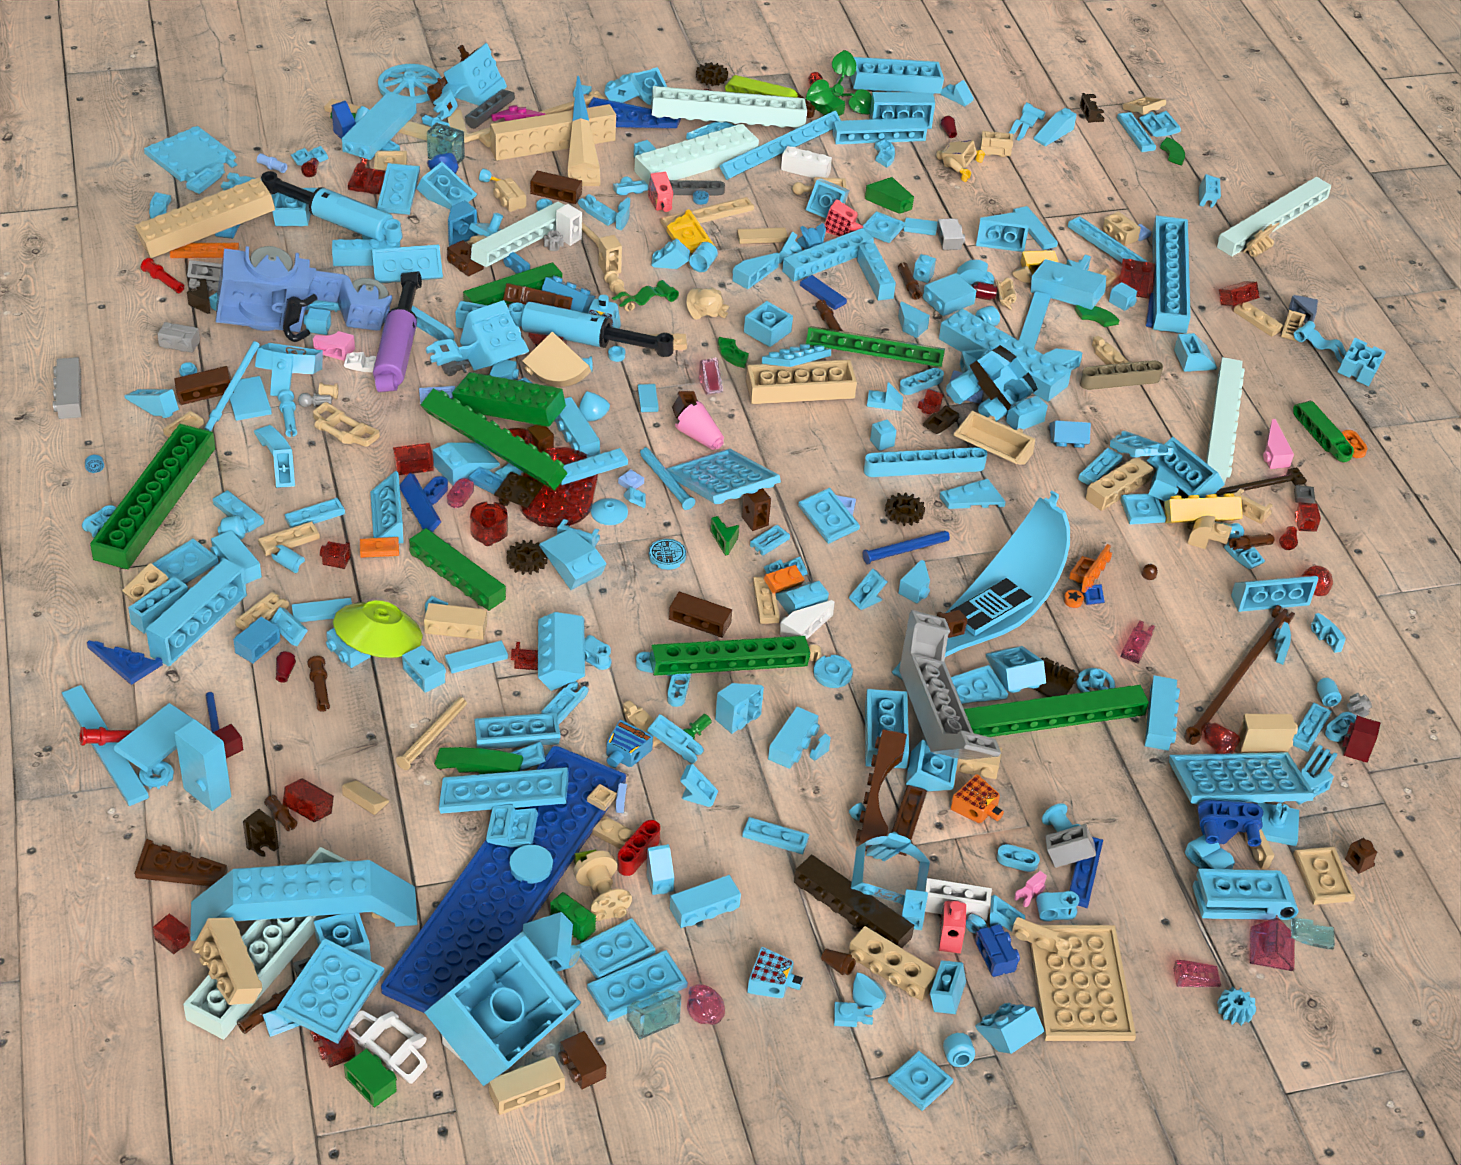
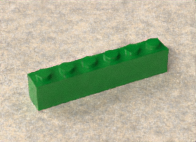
[463,262,563,306]
[409,528,506,611]

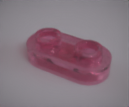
[447,478,474,508]

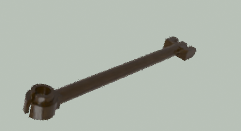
[1181,467,1307,499]

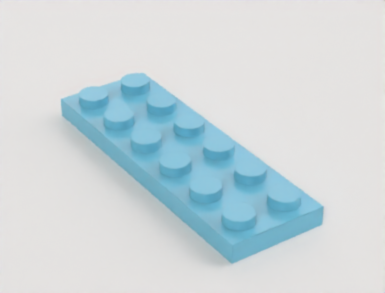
[439,767,569,814]

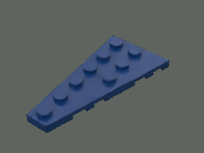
[587,97,681,128]

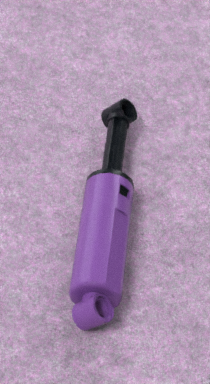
[373,271,422,392]

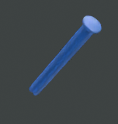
[863,531,950,565]

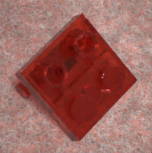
[348,158,386,194]

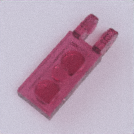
[1121,621,1155,664]

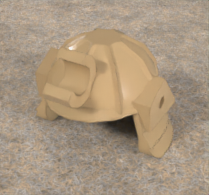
[687,287,729,320]

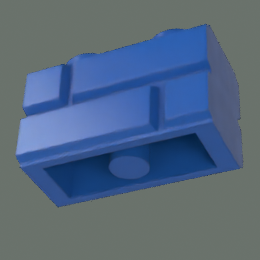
[975,924,1020,977]

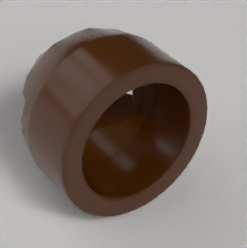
[1142,564,1158,580]

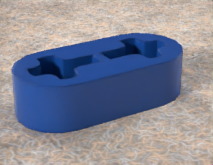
[423,476,448,505]

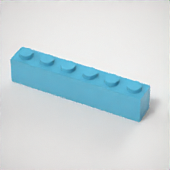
[832,118,927,144]

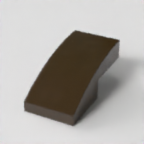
[923,405,960,434]

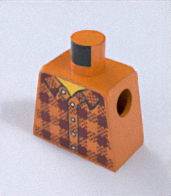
[951,774,1004,823]

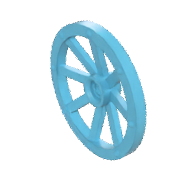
[378,64,442,104]

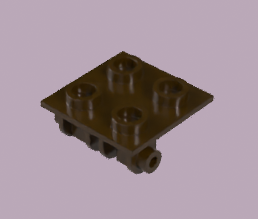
[494,472,544,508]
[1031,657,1079,697]

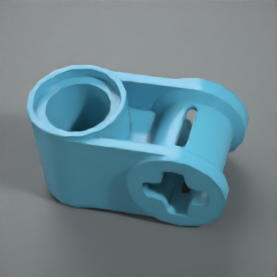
[82,505,116,538]
[585,635,612,670]
[1036,891,1079,921]

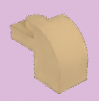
[1188,515,1232,549]

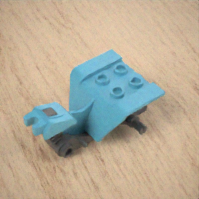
[426,300,529,376]

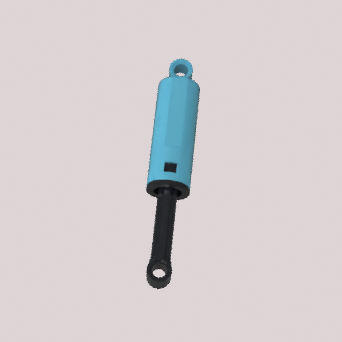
[261,171,403,243]
[509,302,674,357]

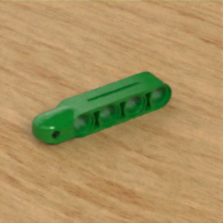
[1293,400,1354,463]

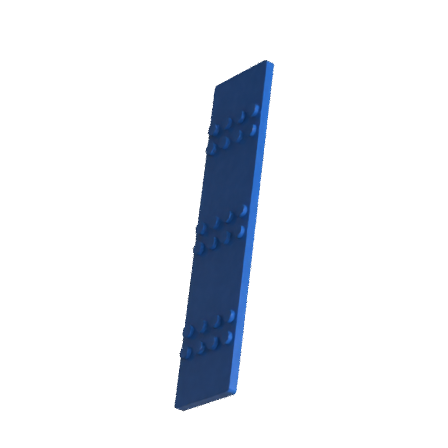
[381,746,626,1013]

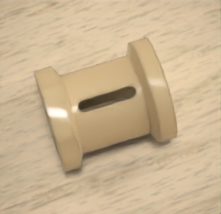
[318,382,339,399]

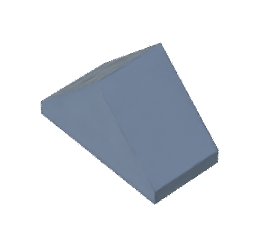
[1289,295,1318,323]

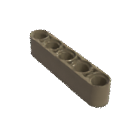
[1080,360,1163,390]

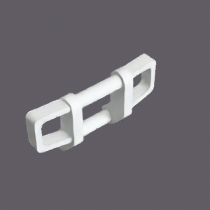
[346,1011,427,1084]

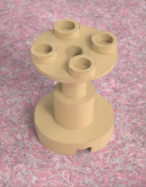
[573,851,632,921]

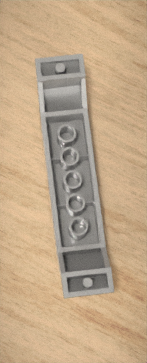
[899,610,1001,760]

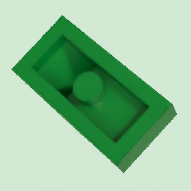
[710,516,739,556]

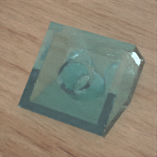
[627,989,682,1040]

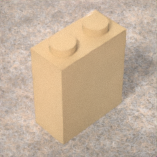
[1236,714,1298,753]

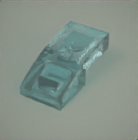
[1290,918,1335,950]

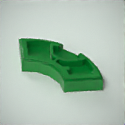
[1160,137,1185,166]
[1075,305,1120,327]
[718,337,749,368]

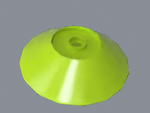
[333,600,423,658]

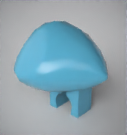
[579,391,610,422]

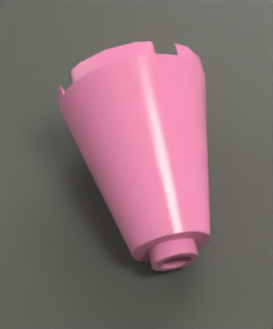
[675,401,724,450]

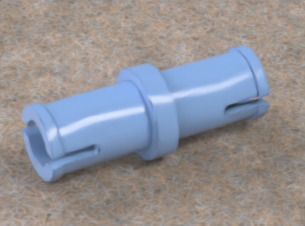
[257,153,287,173]

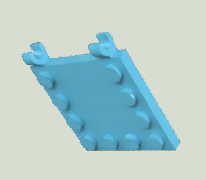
[144,126,237,182]

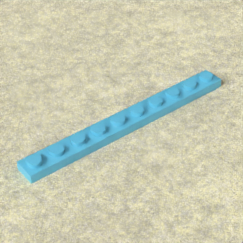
[719,111,841,180]

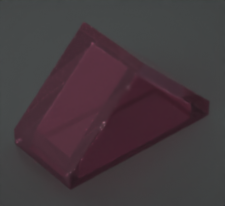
[699,358,723,395]

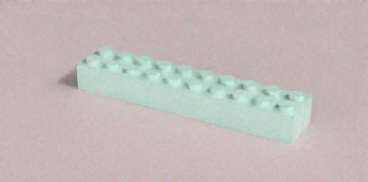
[651,86,807,129]
[183,847,348,1040]

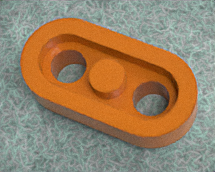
[1342,430,1368,458]

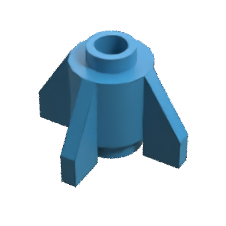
[797,223,826,249]

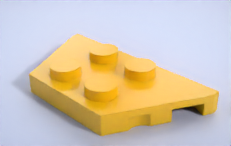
[666,209,717,253]

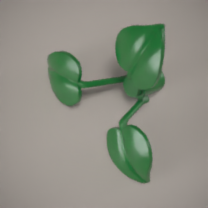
[806,50,872,115]

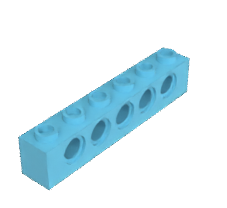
[782,228,874,282]

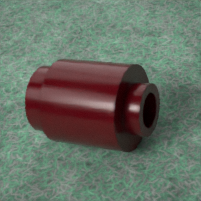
[973,282,997,301]

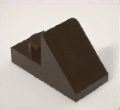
[187,279,210,314]

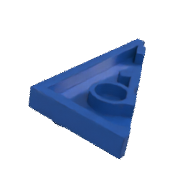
[87,640,163,685]

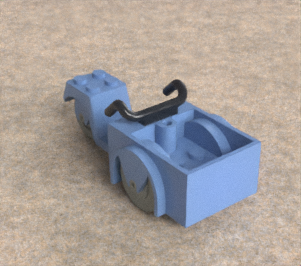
[216,246,392,342]

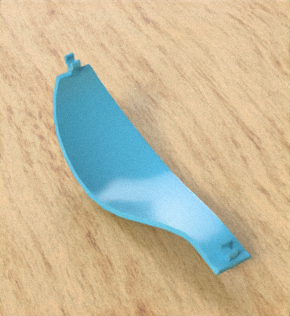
[892,490,1070,680]

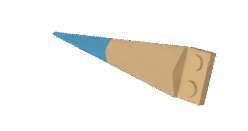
[568,76,600,186]

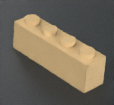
[192,917,262,1005]

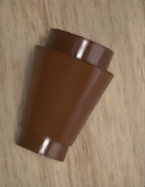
[821,949,856,975]

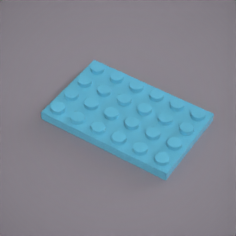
[666,449,781,504]
[1169,752,1314,805]

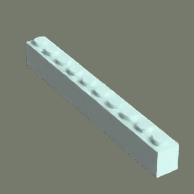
[1217,177,1331,256]
[1206,357,1245,484]

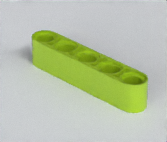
[725,75,798,98]

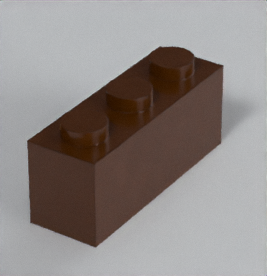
[530,170,582,204]
[174,366,234,405]
[669,591,733,638]

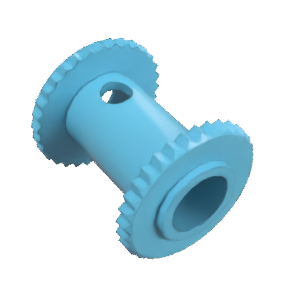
[1042,803,1080,832]

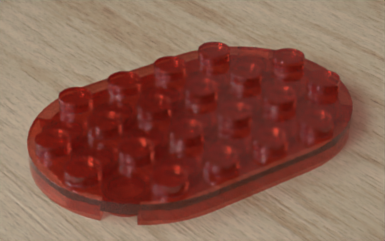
[519,447,598,528]

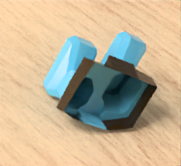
[946,345,1038,422]

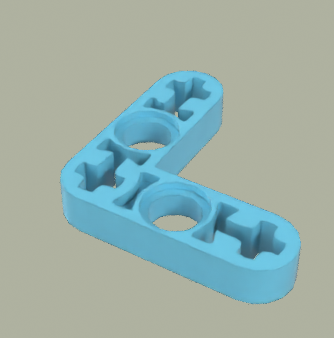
[636,652,692,707]

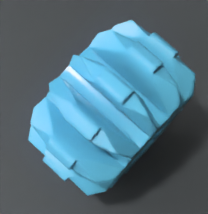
[1217,986,1256,1026]

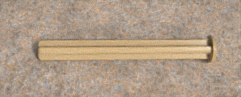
[396,697,467,770]

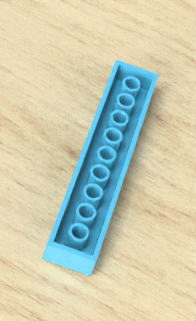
[1152,215,1191,334]

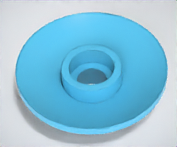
[591,498,628,525]

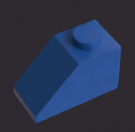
[331,101,356,139]

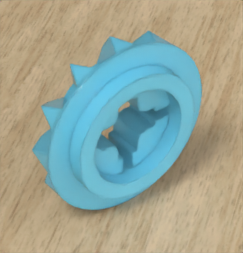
[139,761,174,789]

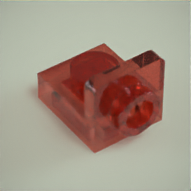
[511,641,538,670]

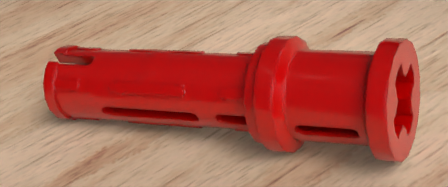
[140,258,184,294]
[79,727,134,746]

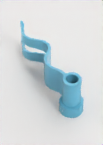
[1009,102,1046,141]
[1294,321,1347,363]

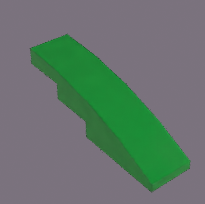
[434,747,523,774]

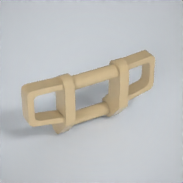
[313,402,380,447]

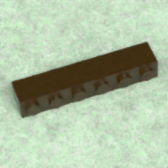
[794,854,914,948]

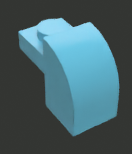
[957,260,995,285]

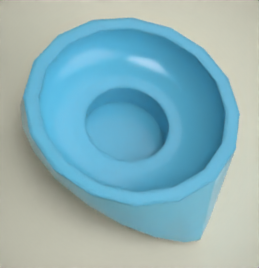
[852,972,886,1010]

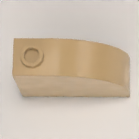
[523,332,591,387]

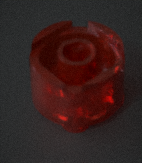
[470,501,508,546]

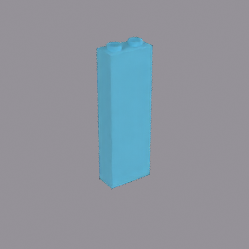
[342,91,417,160]

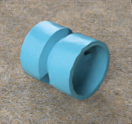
[689,242,718,272]

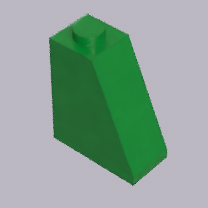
[865,177,914,214]

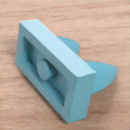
[779,232,803,264]

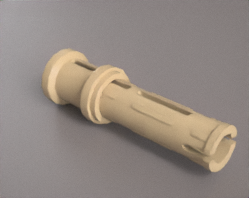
[604,270,635,311]

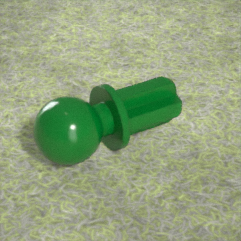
[683,714,712,740]

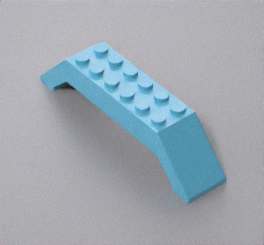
[190,860,417,941]

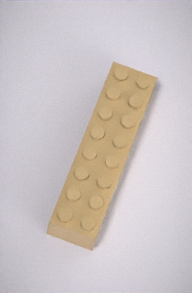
[490,104,616,161]
[135,178,275,258]

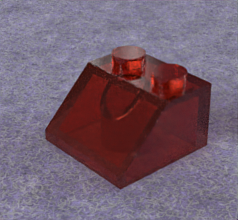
[1118,258,1155,299]

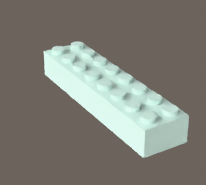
[634,124,759,187]

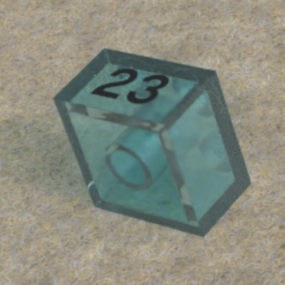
[427,123,465,164]

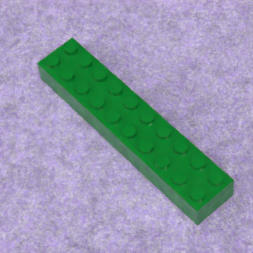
[90,424,215,570]

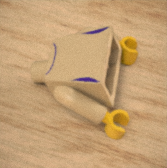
[937,140,985,182]

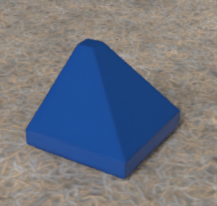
[1080,584,1105,605]

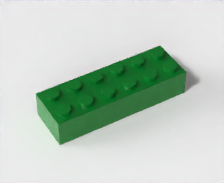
[452,372,566,427]

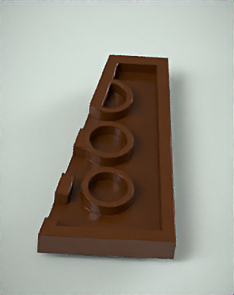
[135,839,228,887]

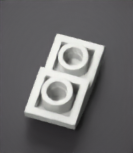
[344,352,376,372]

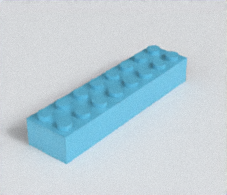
[939,309,1071,402]

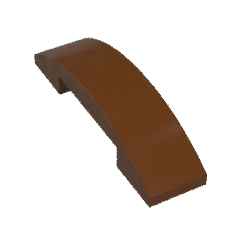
[503,283,573,310]

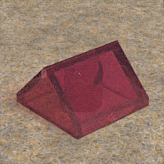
[1250,917,1295,971]

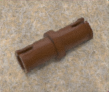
[264,795,298,831]

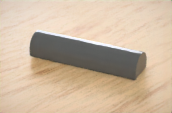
[465,89,515,129]

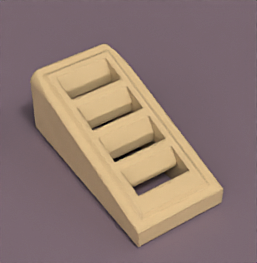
[1281,310,1305,341]

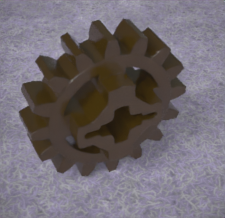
[696,62,728,86]
[885,492,925,526]
[506,540,548,575]

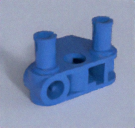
[1197,800,1263,847]

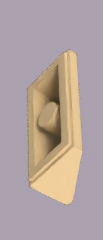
[342,780,389,815]

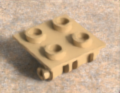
[1243,222,1280,257]

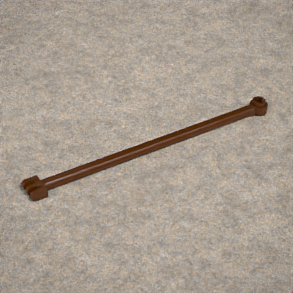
[1184,605,1295,745]

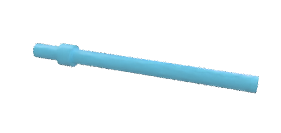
[204,341,260,432]

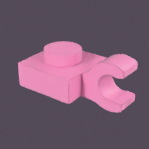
[1014,871,1047,907]

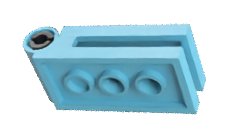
[1192,869,1299,920]

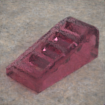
[1173,960,1221,987]

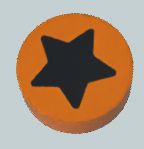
[1064,590,1084,608]

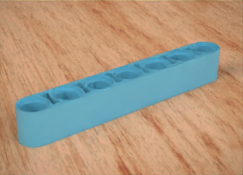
[864,447,987,477]

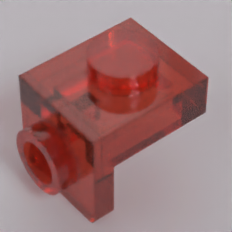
[917,389,944,415]

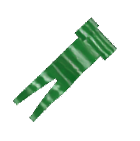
[612,280,679,307]

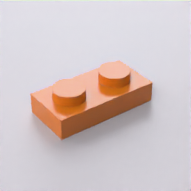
[360,537,399,558]
[763,565,805,594]

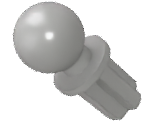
[298,393,332,407]

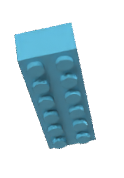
[850,57,944,94]
[146,558,247,666]

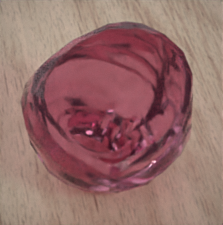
[687,984,725,1025]

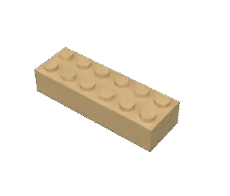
[746,360,857,404]

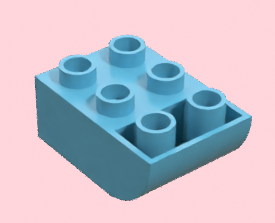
[424,931,581,1086]

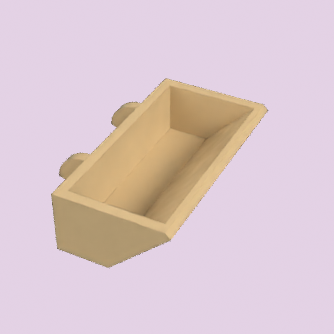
[954,411,1035,465]

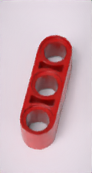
[617,820,661,876]

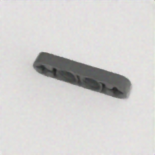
[669,180,725,196]

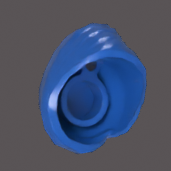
[427,153,459,174]

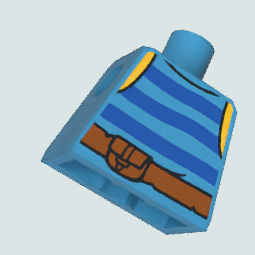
[606,720,653,768]

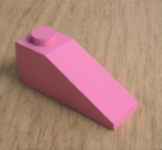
[1263,419,1294,469]

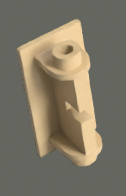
[996,278,1017,310]

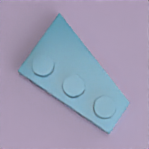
[940,479,1006,509]

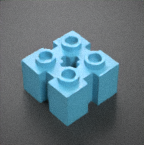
[1338,338,1386,386]

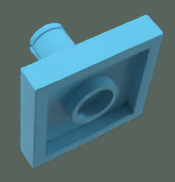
[469,213,504,237]
[1257,803,1299,846]

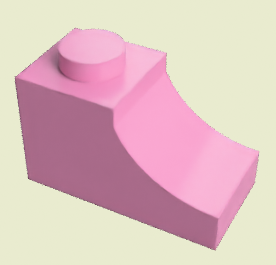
[313,331,355,361]

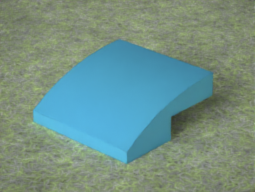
[1139,111,1181,137]
[486,805,538,847]

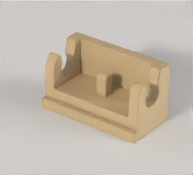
[1234,489,1273,524]

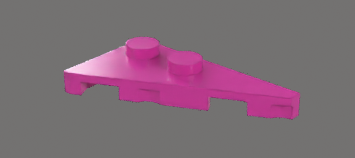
[491,105,545,121]

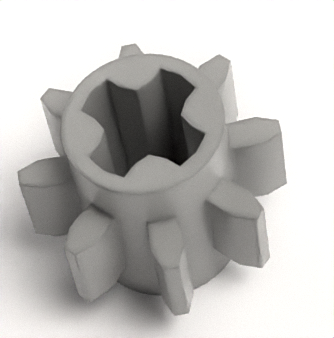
[544,230,564,251]
[1347,693,1372,717]

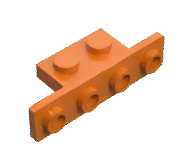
[1069,544,1112,593]

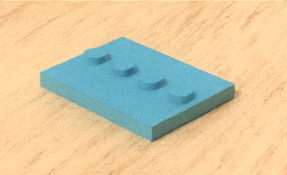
[276,938,385,1044]

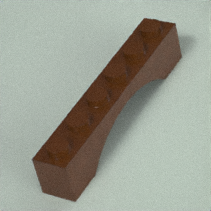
[855,729,907,852]

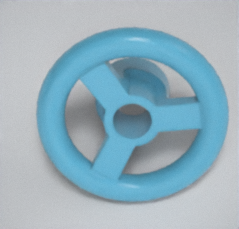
[1076,668,1115,693]

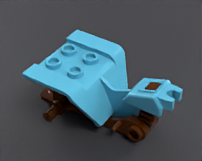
[427,43,507,120]

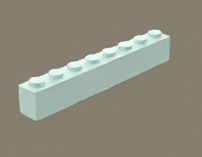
[471,202,565,267]

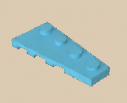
[951,665,1008,704]

